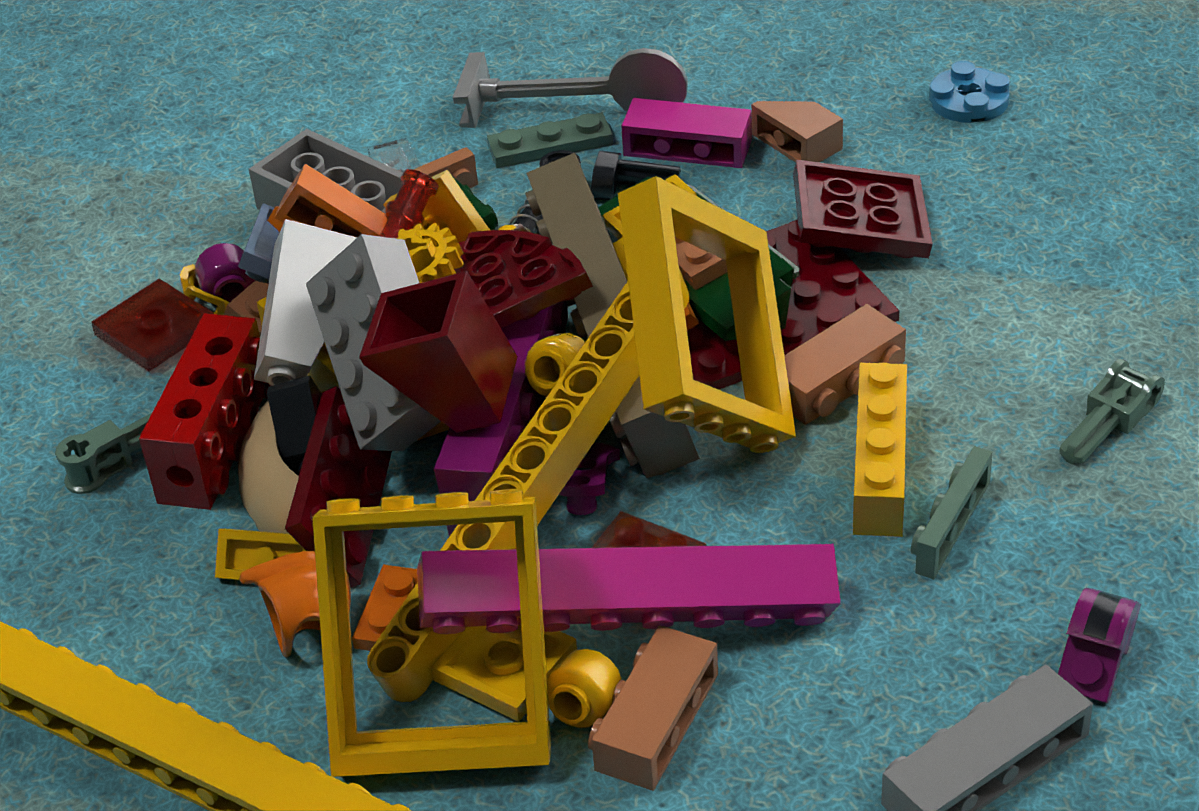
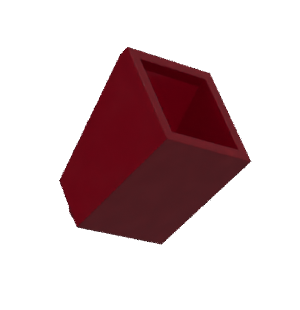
[359,271,518,432]

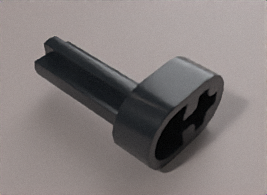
[591,150,681,200]

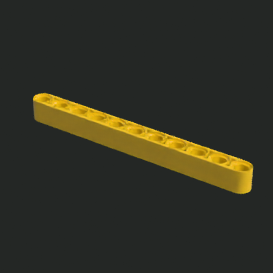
[367,269,689,702]

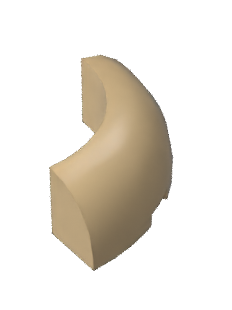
[238,400,299,533]

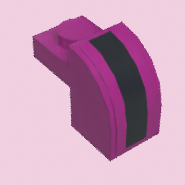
[1058,587,1141,703]

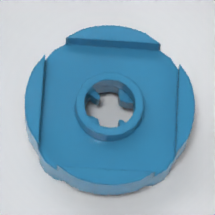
[929,61,1009,123]

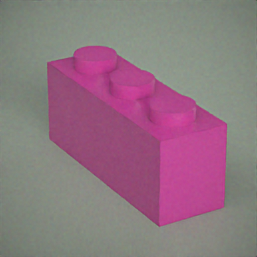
[621,98,752,168]

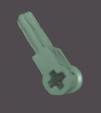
[1059,359,1165,464]
[55,413,152,494]

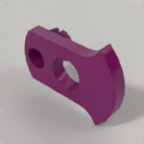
[559,442,620,515]

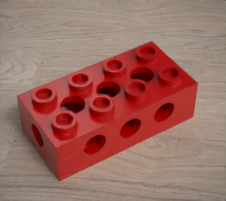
[139,313,271,510]

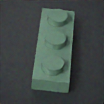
[487,112,613,168]
[911,446,993,580]

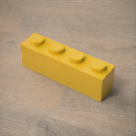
[853,363,907,537]

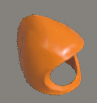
[240,551,351,658]

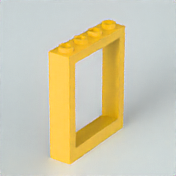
[618,176,796,453]
[313,489,551,777]

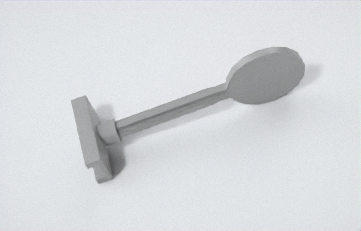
[453,48,688,128]

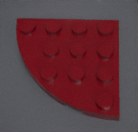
[454,230,593,328]

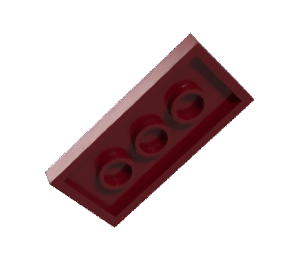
[285,386,392,588]

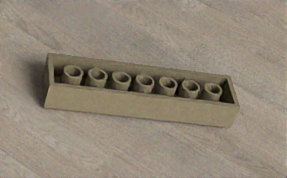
[525,153,700,478]

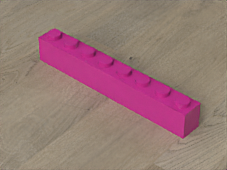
[417,544,841,634]

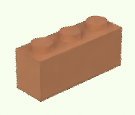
[784,304,906,425]
[588,625,718,791]

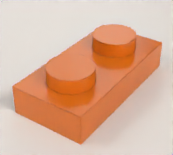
[352,564,418,651]

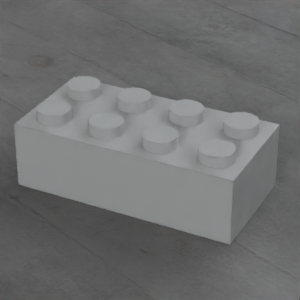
[249,128,422,217]
[306,234,441,451]

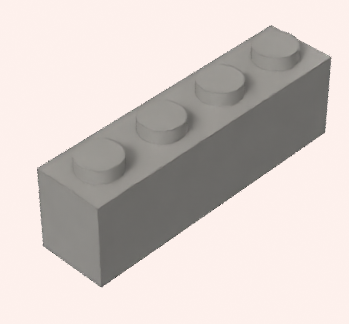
[881,664,1093,811]

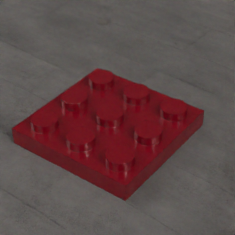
[793,159,933,259]

